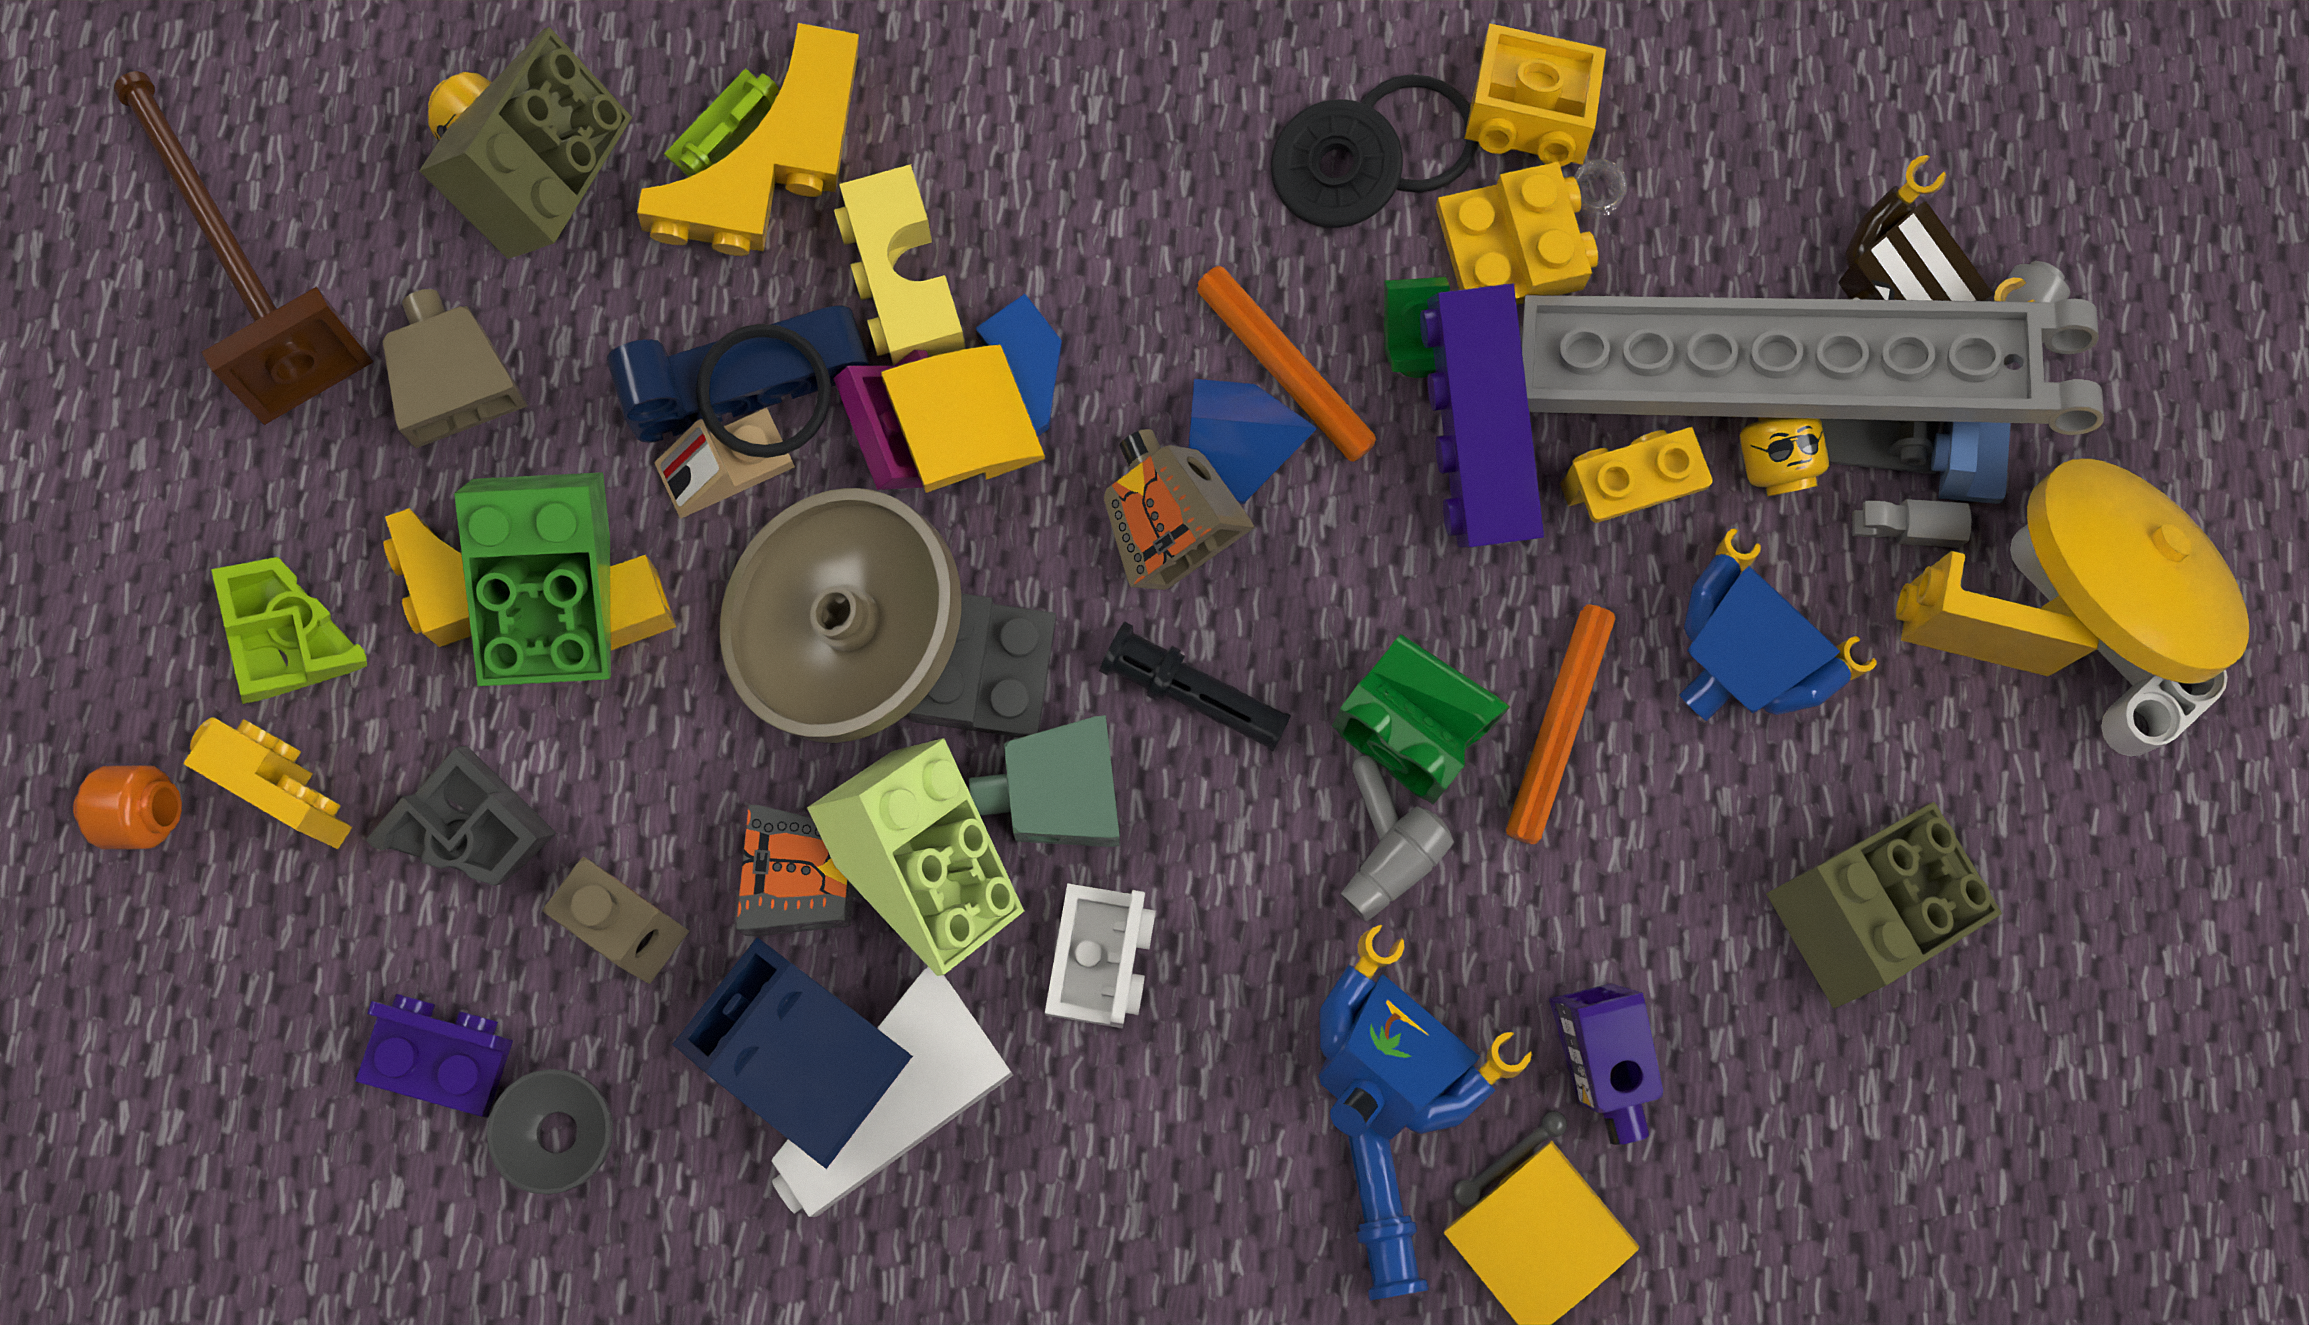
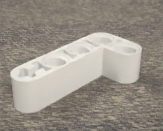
[2010,524,2228,756]

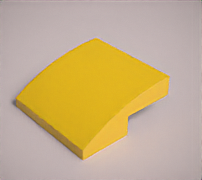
[881,345,1045,493]
[1443,1140,1639,1325]

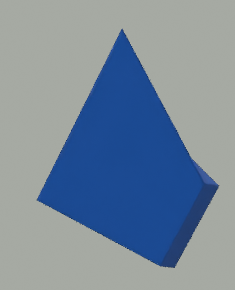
[1188,379,1317,504]

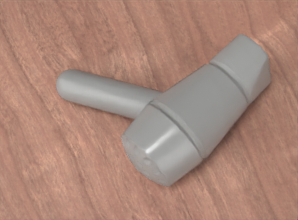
[1340,756,1454,922]

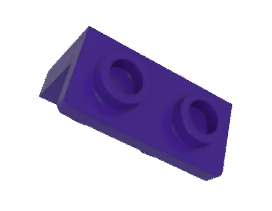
[355,994,513,1118]

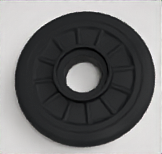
[1271,99,1403,228]

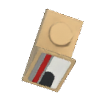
[654,407,795,519]

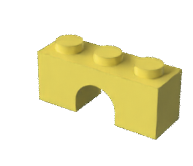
[834,164,965,366]

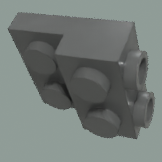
[909,593,1057,738]

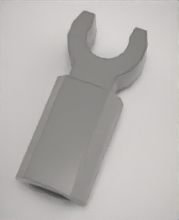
[1852,499,1972,548]

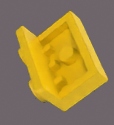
[1560,427,1713,523]

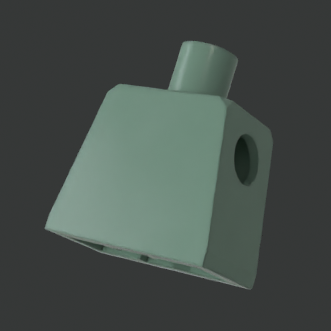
[969,715,1120,847]

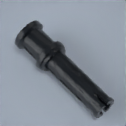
[1099,621,1291,751]

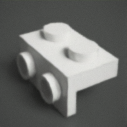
[1045,883,1156,1028]

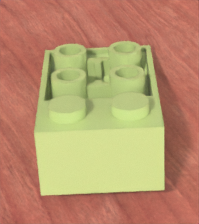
[807,738,1024,976]

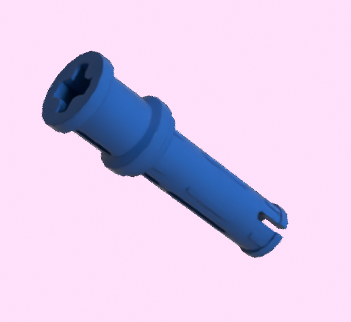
[1348,1126,1429,1301]

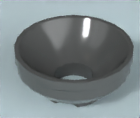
[487,1069,614,1195]

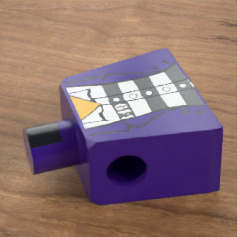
[1549,983,1663,1145]

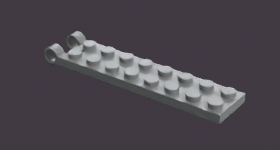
[1522,295,2104,435]

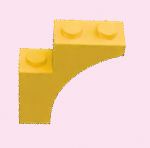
[637,23,859,256]
[383,508,676,650]

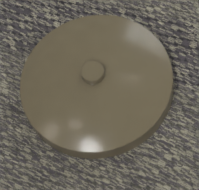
[720,488,962,743]

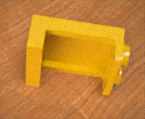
[1896,551,2099,676]

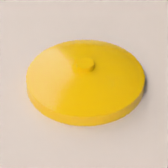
[2027,458,2249,684]

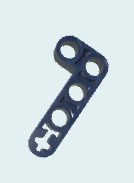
[607,306,870,443]

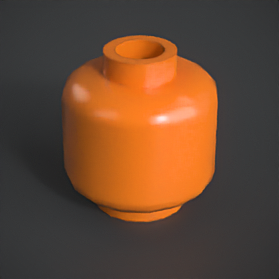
[73,765,182,850]

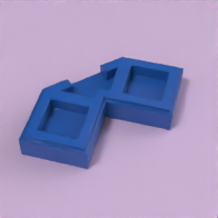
[975,294,1062,437]

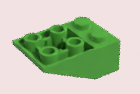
[454,472,611,686]

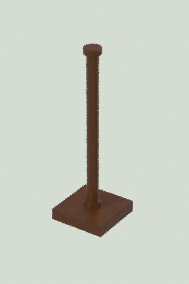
[114,71,374,425]

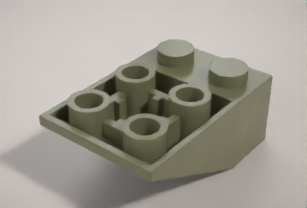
[419,27,632,259]
[1766,801,2002,1009]

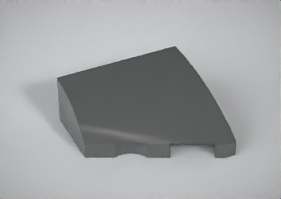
[366,746,556,886]

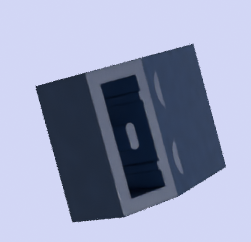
[672,937,913,1169]

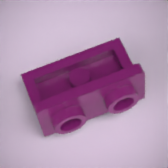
[833,350,929,490]

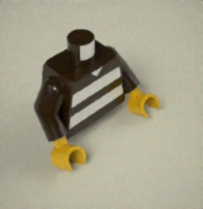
[1838,155,2036,302]

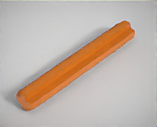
[1197,266,1376,462]
[1506,604,1615,844]

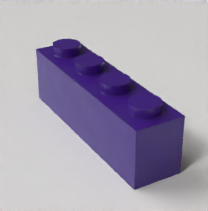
[1420,283,1544,547]

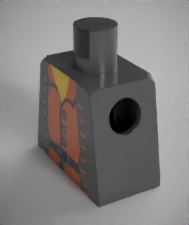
[736,804,864,937]

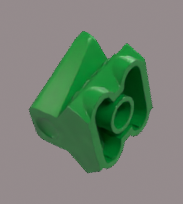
[1332,634,1510,805]

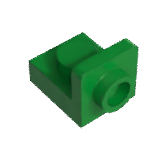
[1384,277,1450,378]

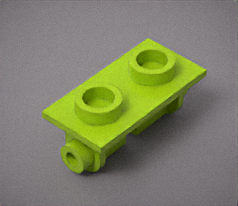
[664,68,780,177]

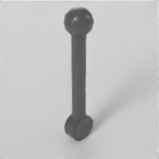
[1453,1111,1567,1207]

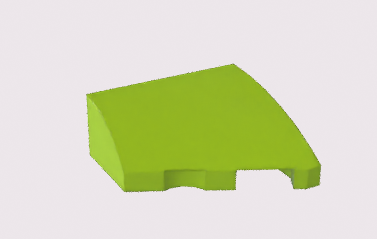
[211,557,367,704]

